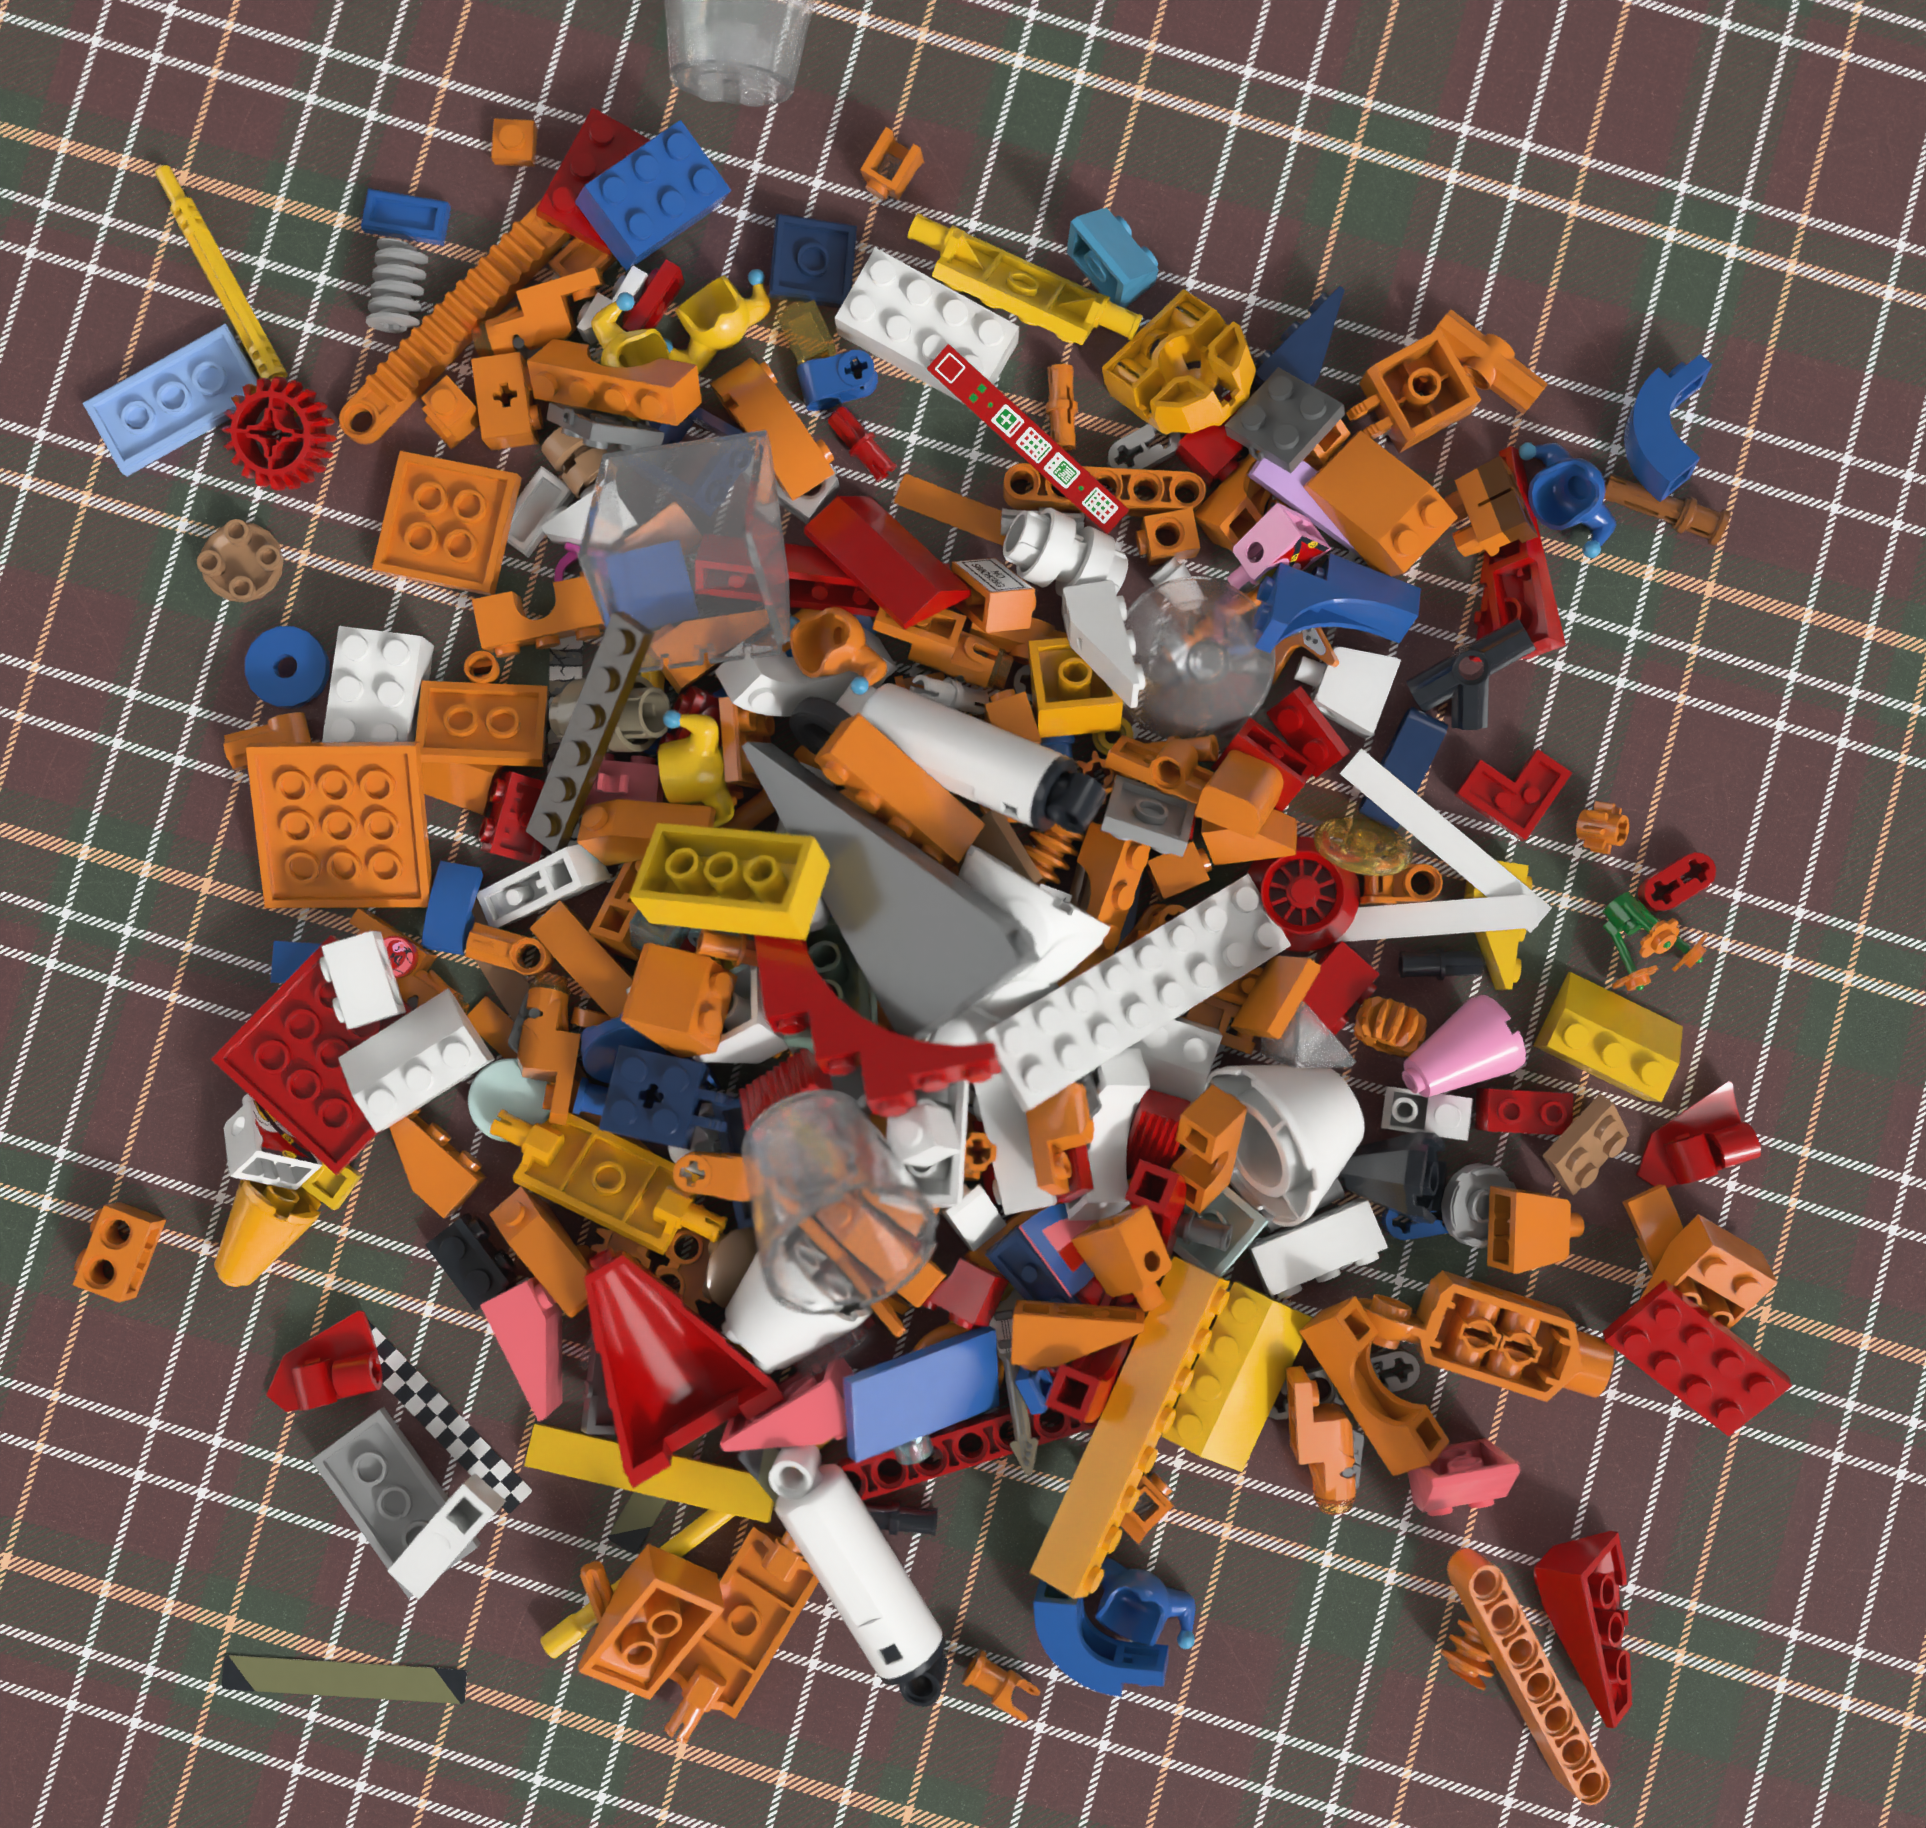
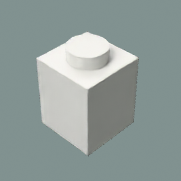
[887,1104,962,1167]

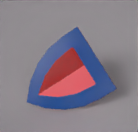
[1019,1203,1098,1297]

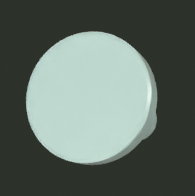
[468,1058,551,1142]

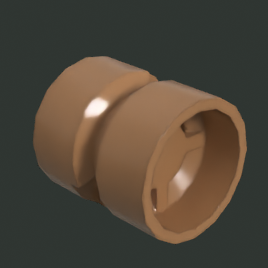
[541,427,619,499]

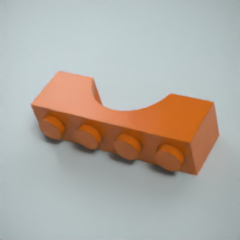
[527,339,702,426]
[1194,419,1351,551]
[1056,822,1151,987]
[1299,1296,1450,1476]

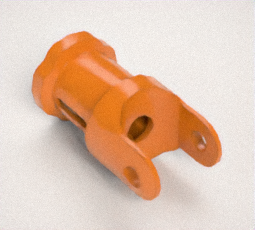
[961,1649,1041,1722]

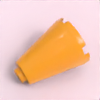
[214,1179,321,1287]

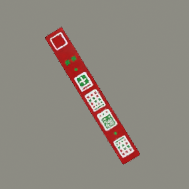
[927,344,1129,534]

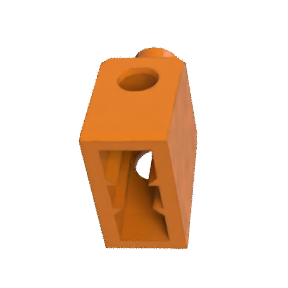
[1487,1186,1585,1274]
[1071,1205,1172,1312]

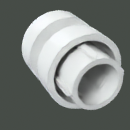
[1003,508,1128,596]

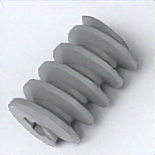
[366,238,429,333]

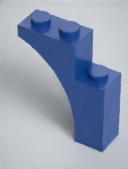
[1252,553,1421,653]

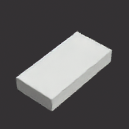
[507,466,574,558]

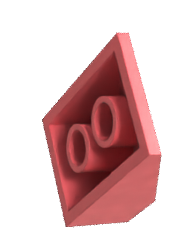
[480,1276,562,1422]
[720,1348,854,1452]
[1407,1438,1520,1516]

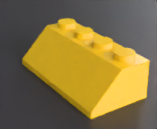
[1162,1280,1312,1472]

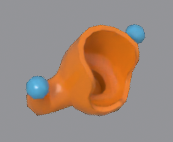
[784,607,887,695]

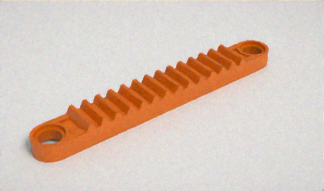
[339,199,572,445]

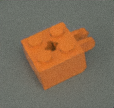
[1346,329,1481,453]

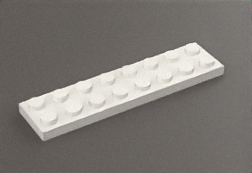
[979,874,1291,1112]

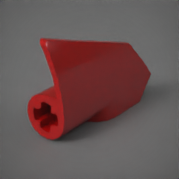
[1636,1081,1761,1188]
[266,1310,382,1412]

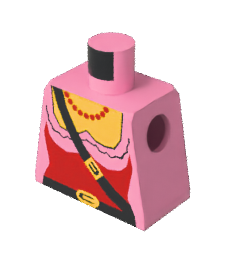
[1227,503,1331,596]

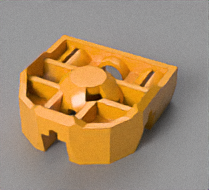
[1102,289,1256,434]

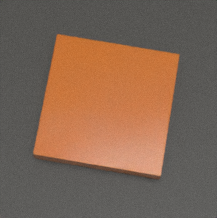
[1230,956,1321,1039]

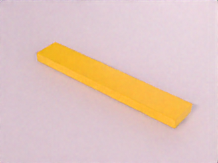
[524,1423,774,1523]

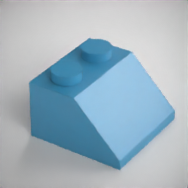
[1067,207,1159,308]

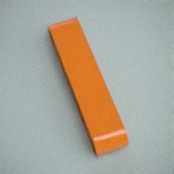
[1003,463,1206,517]

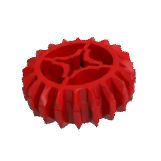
[221,376,337,490]

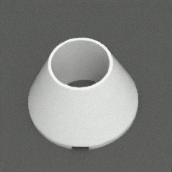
[1201,1063,1364,1226]

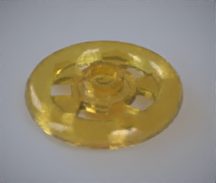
[1313,817,1413,876]

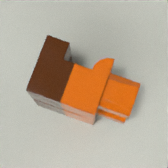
[1444,456,1538,557]

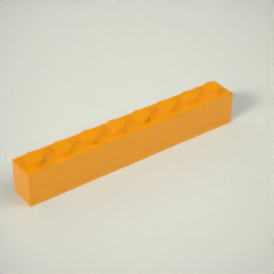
[1030,1256,1230,1598]

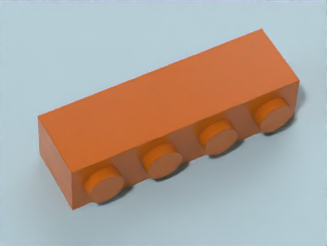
[814,713,985,867]

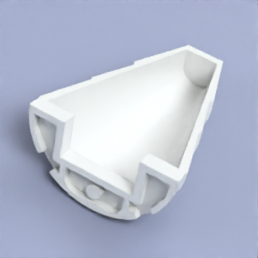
[919,845,1111,1045]

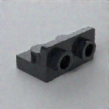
[425,1213,519,1311]

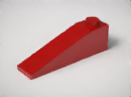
[1534,1531,1632,1729]

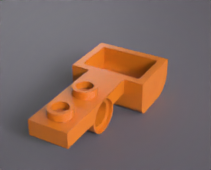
[1104,735,1283,840]

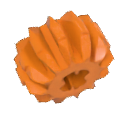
[1353,996,1427,1058]

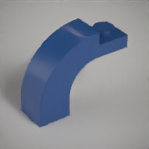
[1624,354,1712,502]
[1034,1579,1169,1697]

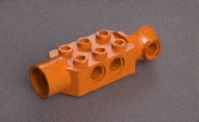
[1357,1270,1614,1402]

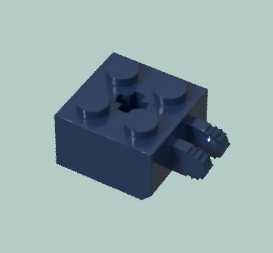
[599,1045,734,1150]

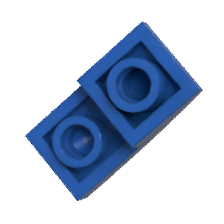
[421,861,484,955]

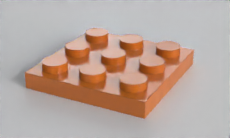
[372,451,522,596]

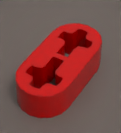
[1638,852,1716,912]

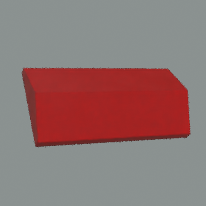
[804,496,972,630]

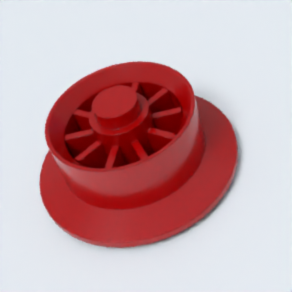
[1247,837,1360,952]

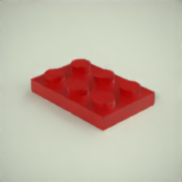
[536,107,650,256]

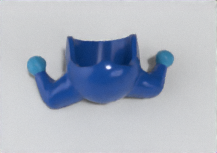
[1519,442,1616,558]
[1096,1556,1196,1649]

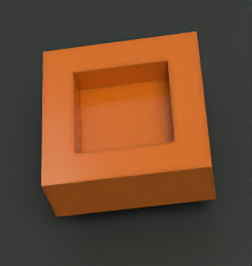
[491,119,537,167]

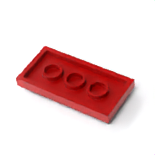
[1602,1279,1792,1437]

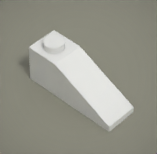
[477,844,611,929]

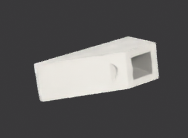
[1062,580,1145,708]
[388,1473,506,1600]

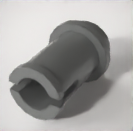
[1176,1211,1233,1251]

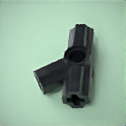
[1406,617,1536,730]

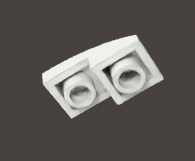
[577,266,648,344]

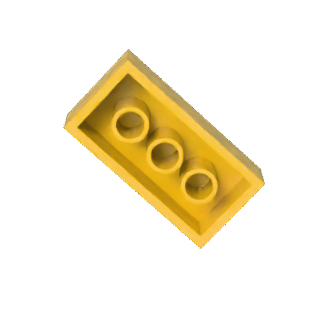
[629,823,830,940]

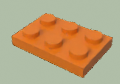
[415,680,549,767]

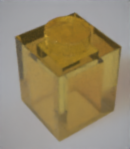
[777,300,837,367]

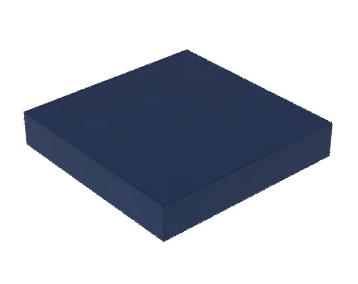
[768,213,857,308]

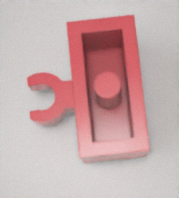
[582,753,664,812]

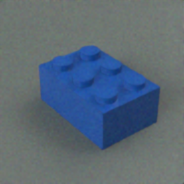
[575,120,731,272]

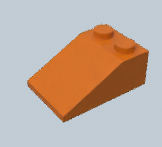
[1303,430,1458,577]
[578,1544,725,1700]

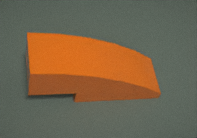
[529,900,634,1019]

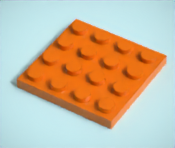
[246,742,433,908]

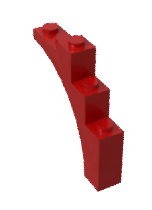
[754,934,1002,1117]

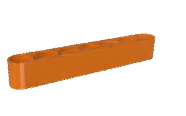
[1447,1548,1610,1805]

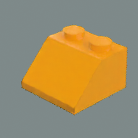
[1028,637,1123,738]

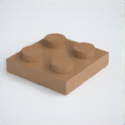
[1543,1093,1629,1196]

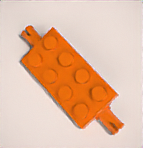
[664,1524,819,1743]

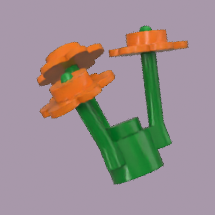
[1603,892,1708,991]

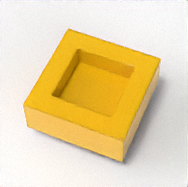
[300,1163,363,1210]

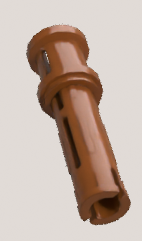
[1604,473,1730,546]

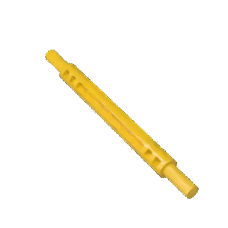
[155,165,299,418]

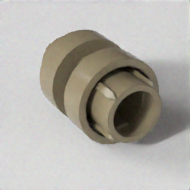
[549,675,671,752]

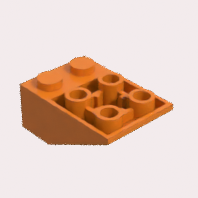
[1640,1214,1778,1330]

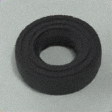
[789,697,851,756]

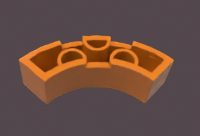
[710,358,835,501]

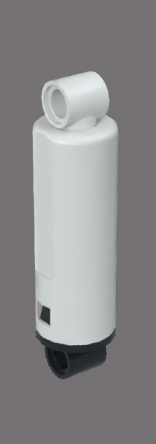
[836,683,1106,834]
[769,1445,948,1707]

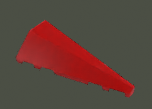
[1469,446,1566,662]

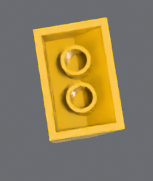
[1533,972,1683,1102]

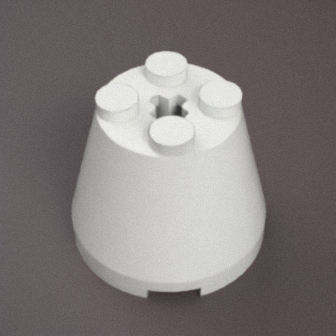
[722,1219,873,1374]

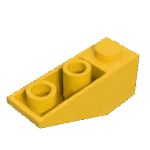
[1464,861,1532,990]

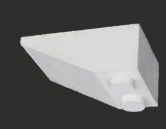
[1129,1016,1222,1146]

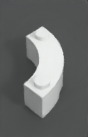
[715,627,898,717]
[1065,1048,1150,1220]

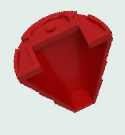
[584,1247,785,1488]

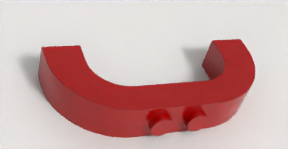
[1045,1159,1186,1423]

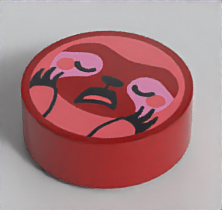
[383,936,419,978]

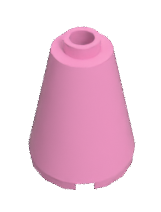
[1402,995,1526,1097]

